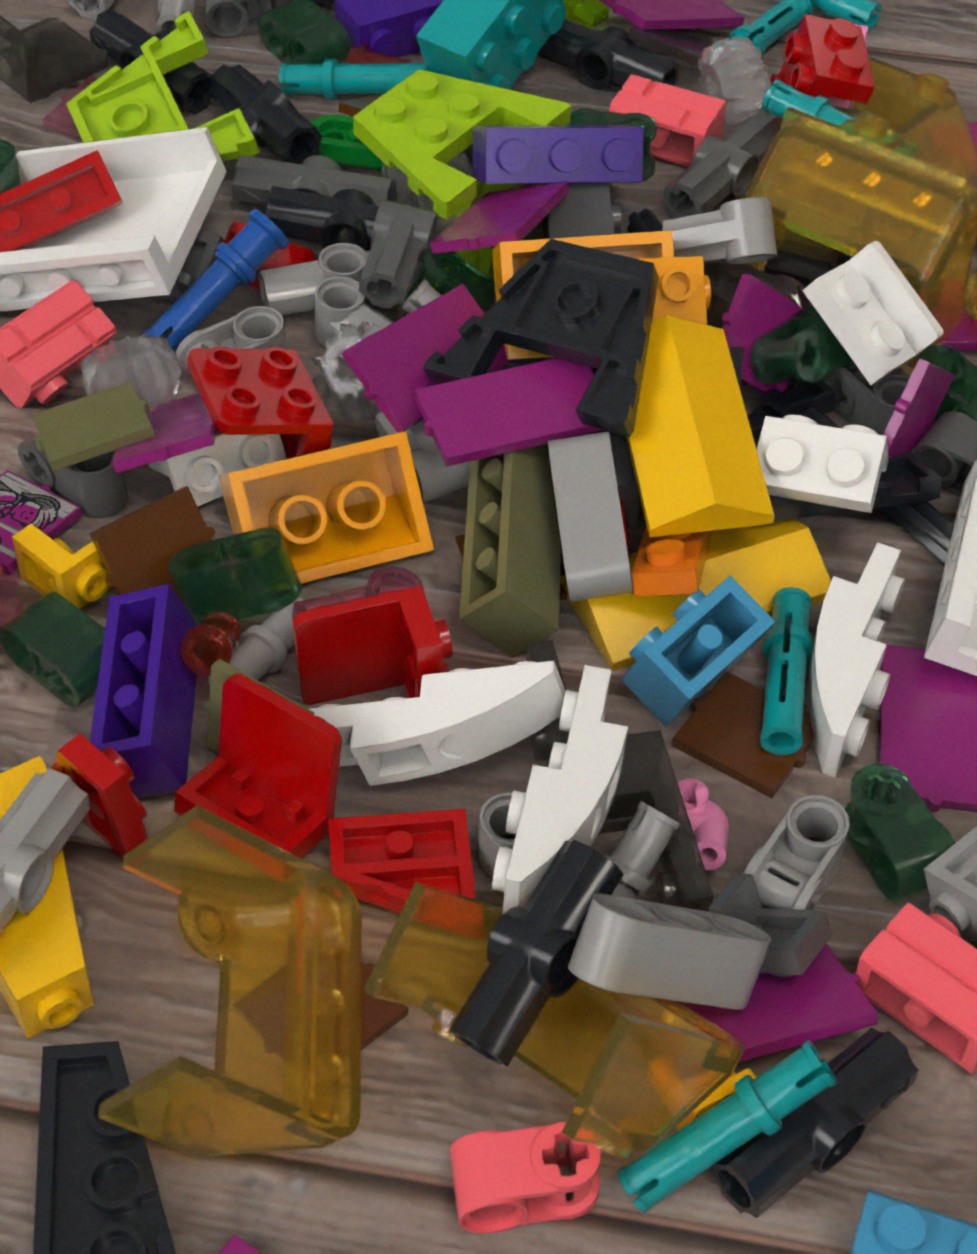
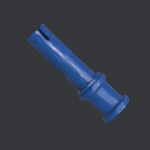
[143,208,290,359]

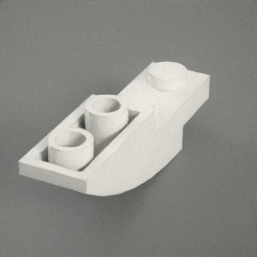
[807,542,905,778]
[309,661,566,786]
[492,665,628,915]

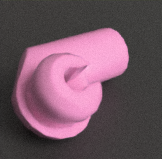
[669,779,729,870]

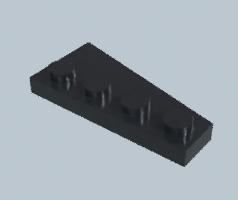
[33,1041,176,1254]

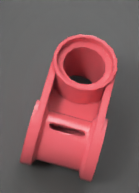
[449,1122,601,1234]

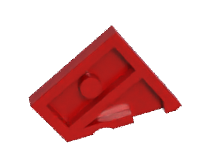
[51,733,151,865]
[328,808,479,936]

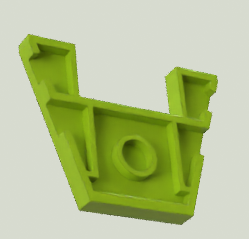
[66,11,260,161]
[353,69,571,220]

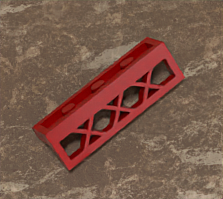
[0,150,123,252]

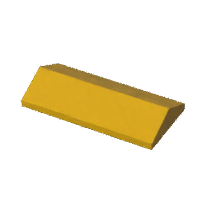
[626,315,775,538]
[560,519,831,671]

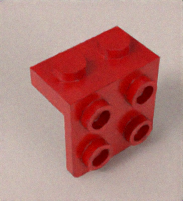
[766,14,875,155]
[186,346,334,459]
[292,585,453,705]
[174,673,342,876]

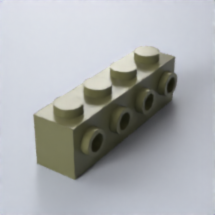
[459,444,561,658]

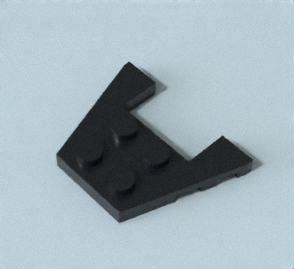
[423,239,659,437]
[747,368,942,522]

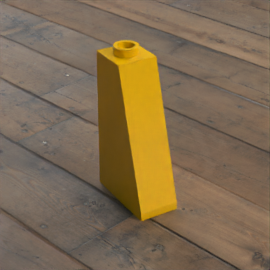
[0,756,94,1039]

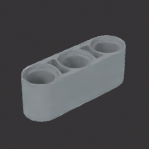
[548,432,633,602]
[568,893,772,1010]

